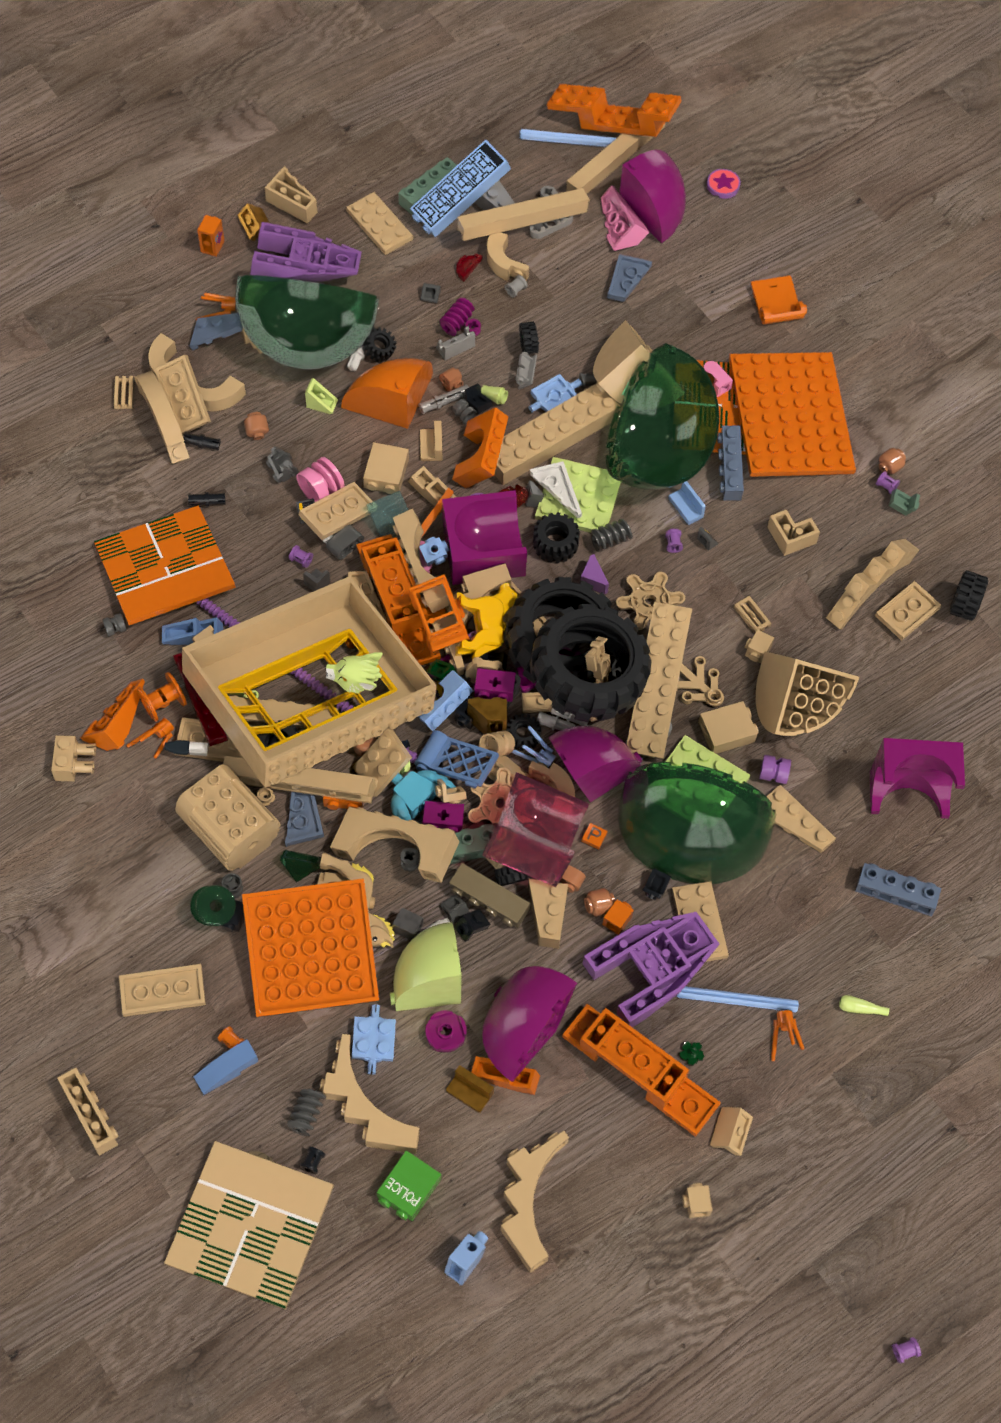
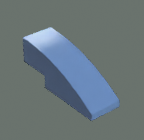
[162,617,223,645]
[194,1040,258,1095]

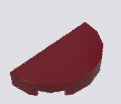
[457,254,483,282]

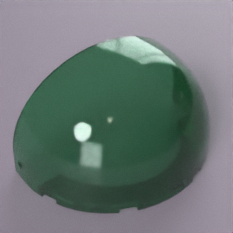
[235,275,380,369]
[605,343,719,490]
[618,762,777,884]

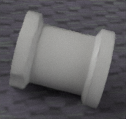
[505,275,528,297]

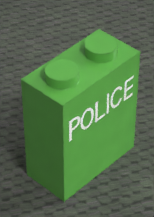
[377,1151,441,1221]

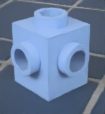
[419,537,449,566]

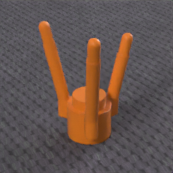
[196,293,235,321]
[126,718,174,758]
[771,1010,804,1061]

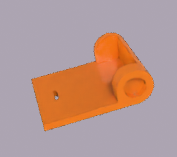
[751,275,807,325]

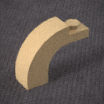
[487,232,529,281]
[528,761,575,825]

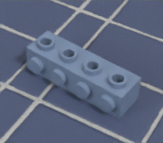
[717,426,744,501]
[855,863,942,916]

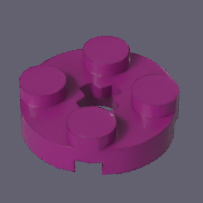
[425,1010,467,1052]

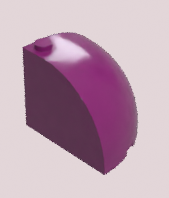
[619,150,686,243]
[549,726,643,802]
[482,966,577,1082]

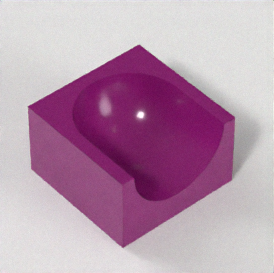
[442,490,527,585]

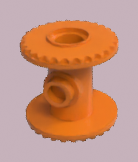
[137,672,187,722]

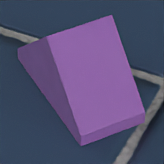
[580,554,609,594]

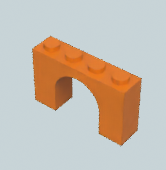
[452,407,509,489]

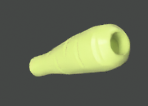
[839,995,889,1016]

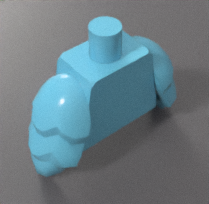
[391,770,456,821]

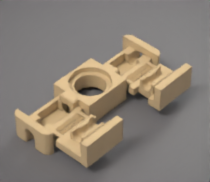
[585,636,611,683]

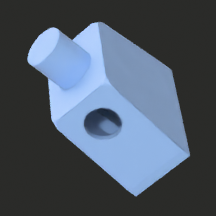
[444,1231,488,1285]

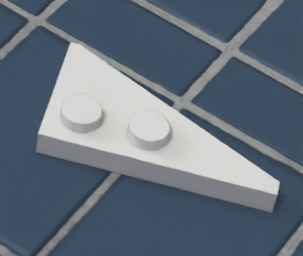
[530,462,582,518]

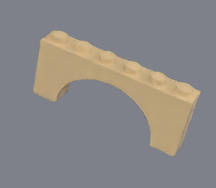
[330,807,459,883]

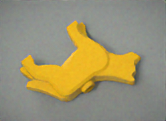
[454,583,517,659]

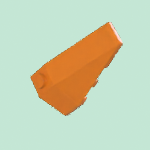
[81,679,145,751]

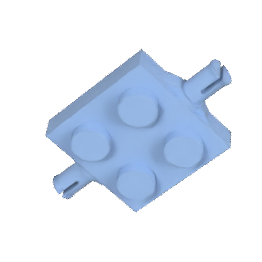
[528,374,582,413]
[352,1004,396,1075]

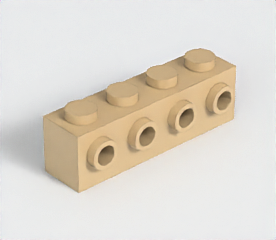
[57,1068,119,1156]

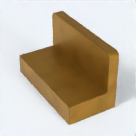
[238,203,269,241]
[446,1065,494,1113]

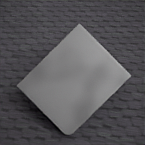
[303,568,330,591]
[392,908,424,940]

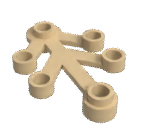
[677,656,724,707]

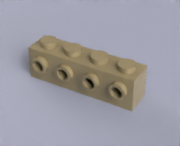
[449,863,531,928]

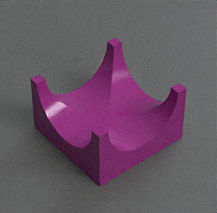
[870,738,965,819]

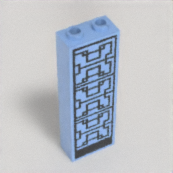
[410,140,511,237]

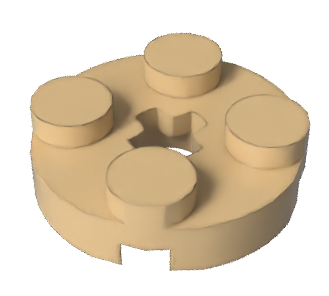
[465,657,504,684]

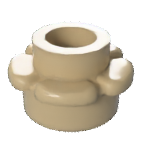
[256,787,275,806]

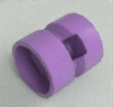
[759,755,791,784]

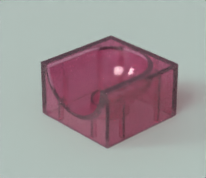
[482,772,589,887]

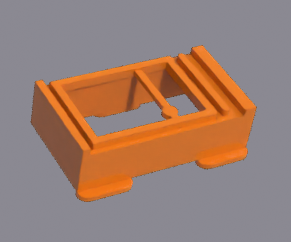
[409,574,471,655]

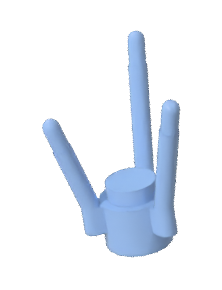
[512,726,556,768]

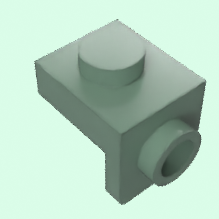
[889,488,920,516]

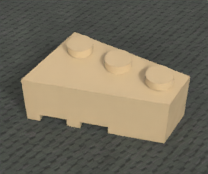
[265,166,317,224]
[528,879,568,949]

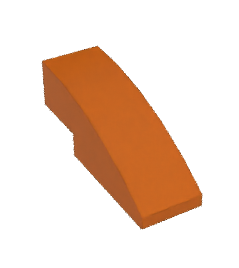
[471,1056,540,1095]

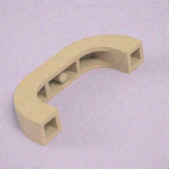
[148,333,246,411]

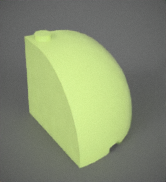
[390,922,462,1011]

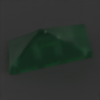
[280,850,322,882]

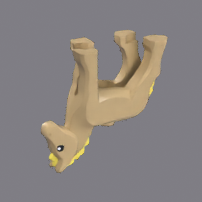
[317,853,395,948]

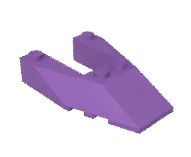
[250,222,361,282]
[583,912,719,1027]

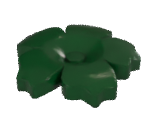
[679,1041,705,1066]

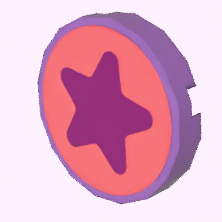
[707,169,741,199]

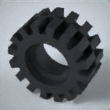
[519,321,539,354]
[362,327,397,362]
[506,713,541,751]
[494,862,533,886]

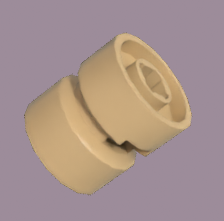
[479,730,515,758]

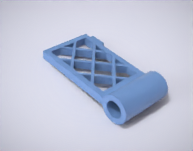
[414,730,499,789]

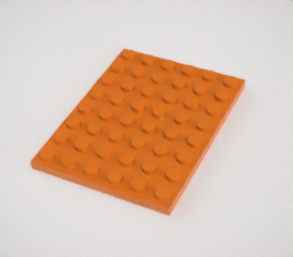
[729,352,856,477]

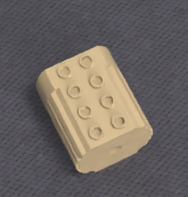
[176,765,280,871]

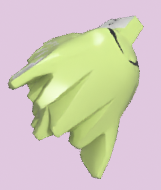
[326,652,383,694]

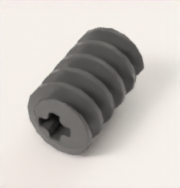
[591,518,633,552]
[287,1089,327,1136]

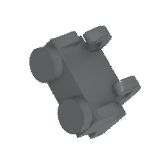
[266,447,299,483]

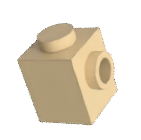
[745,630,774,663]
[682,1183,712,1218]

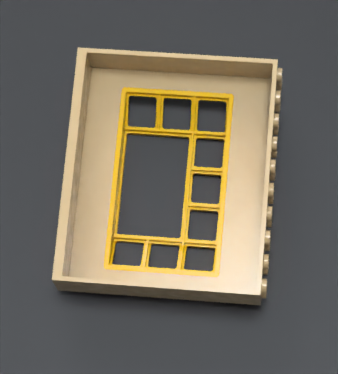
[182,576,437,788]

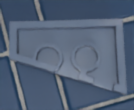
[607,254,653,302]
[190,312,246,350]
[285,792,324,847]

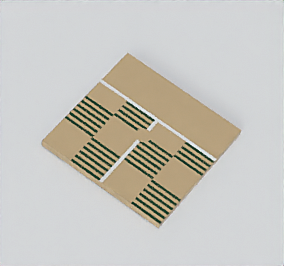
[164,1141,334,1310]

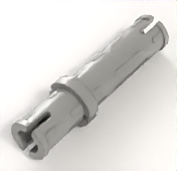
[418,384,469,414]

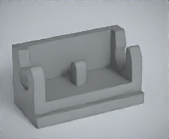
[436,326,475,361]

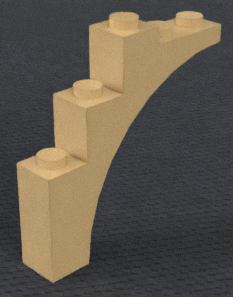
[826,539,919,629]
[430,564,511,676]
[320,1034,420,1154]
[501,1131,569,1273]

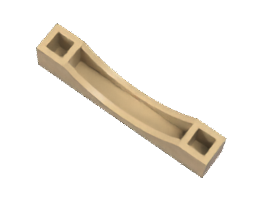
[393,508,451,613]

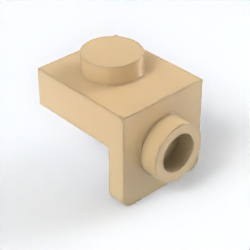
[435,779,467,804]

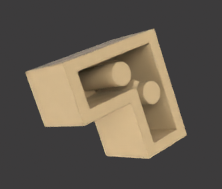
[767,510,820,556]

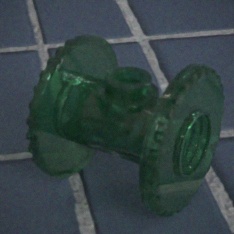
[190,885,236,926]

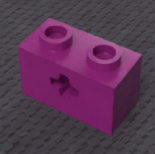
[474,668,516,702]
[423,801,464,833]

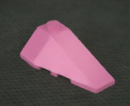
[601,185,649,251]

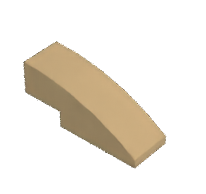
[408,466,456,506]

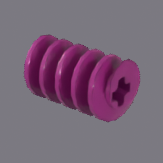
[440,298,475,336]

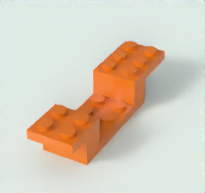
[547,84,682,137]
[356,534,441,665]
[562,1004,721,1137]

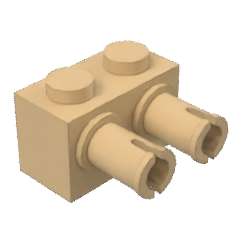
[51,736,96,781]

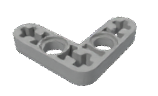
[529,186,573,239]

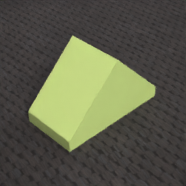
[305,378,338,414]

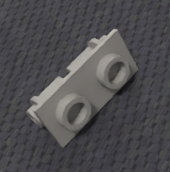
[515,352,537,390]

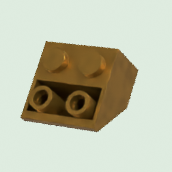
[467,697,507,735]

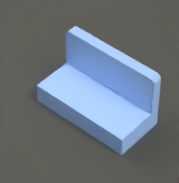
[668,480,706,525]

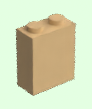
[363,442,409,495]
[699,701,759,754]

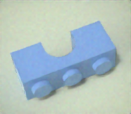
[418,670,473,731]

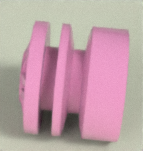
[296,457,345,502]

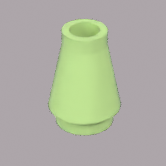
[481,385,508,405]

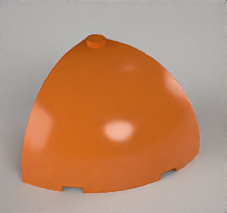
[341,358,433,429]

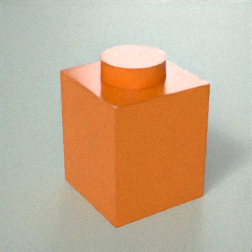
[602,899,634,935]

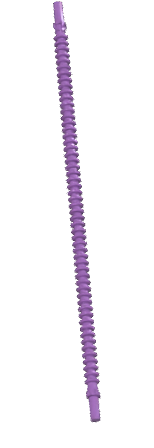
[196,598,418,763]

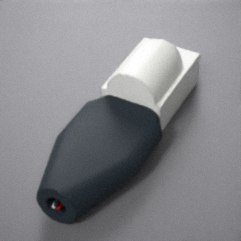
[164,740,209,756]

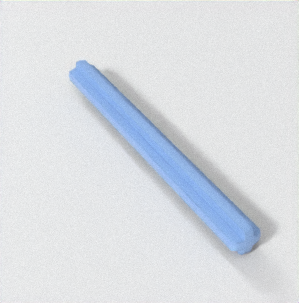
[520,129,617,147]
[677,986,799,1012]

